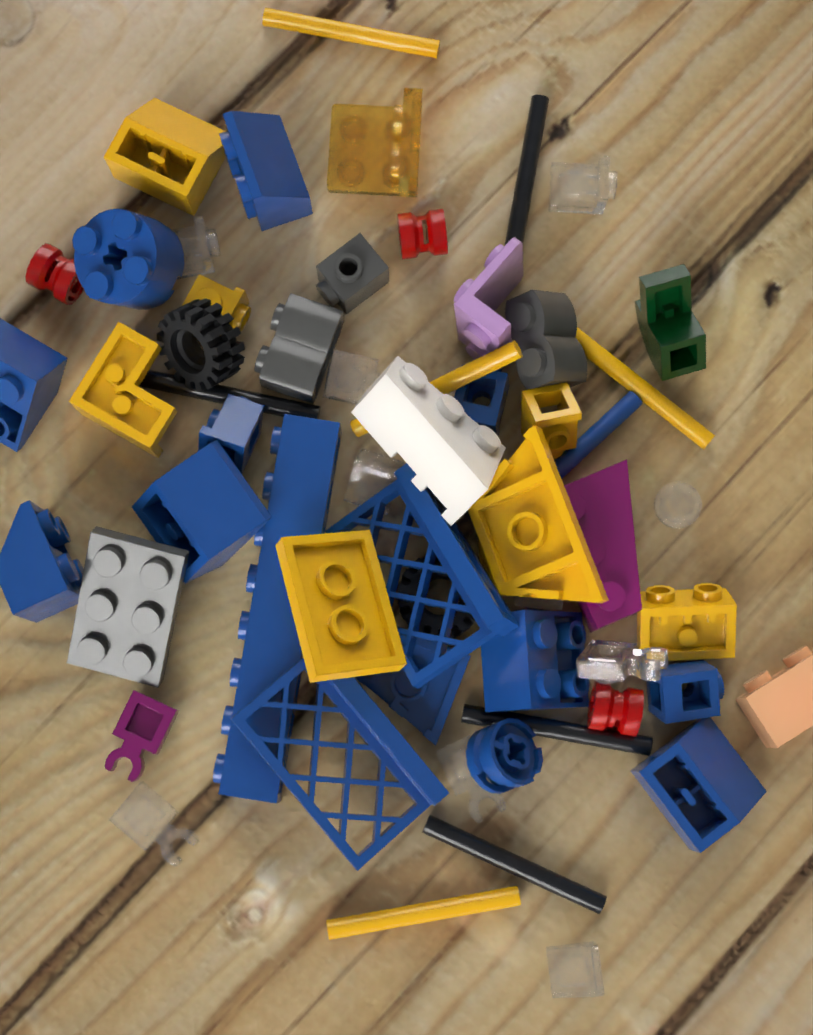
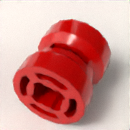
[397,209,448,260]
[25,243,84,306]
[587,681,644,737]

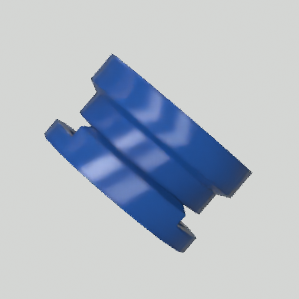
[466,718,543,794]

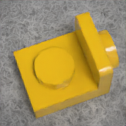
[182,274,251,331]

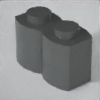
[505,290,587,390]
[254,293,344,404]

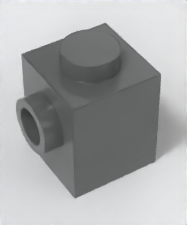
[316,233,389,315]

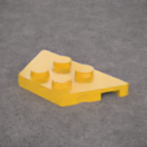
[468,426,609,603]

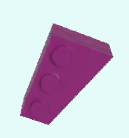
[564,459,642,633]

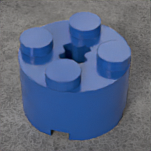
[72,209,184,310]

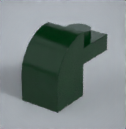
[635,264,706,381]

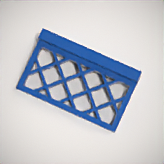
[325,463,519,689]
[230,657,449,871]

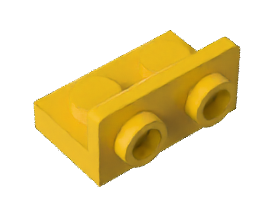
[637,583,737,662]

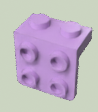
[454,237,523,369]

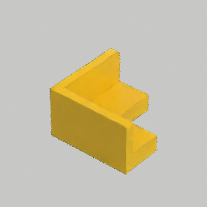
[69,321,178,458]

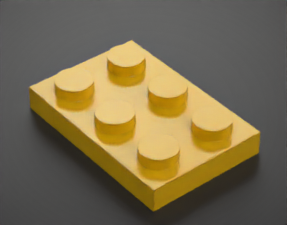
[275,530,407,683]

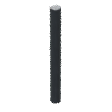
[504,95,549,246]
[139,370,321,419]
[461,704,653,756]
[422,815,607,914]

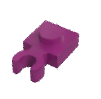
[105,690,179,782]

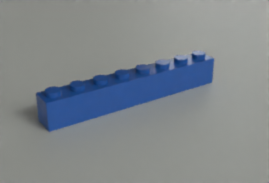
[213,414,342,804]

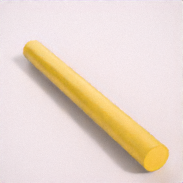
[262,8,440,59]
[575,327,715,450]
[350,340,523,437]
[326,886,521,940]

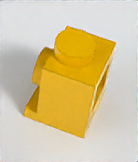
[521,382,582,459]

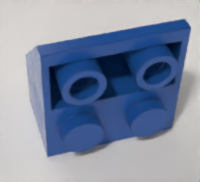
[219,111,313,231]
[0,318,68,452]
[132,440,272,584]
[0,500,84,623]
[481,610,590,712]
[630,717,767,853]

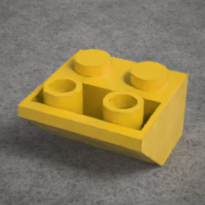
[104,98,226,216]

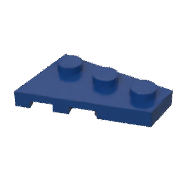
[354,626,471,746]

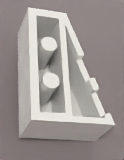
[351,356,506,526]

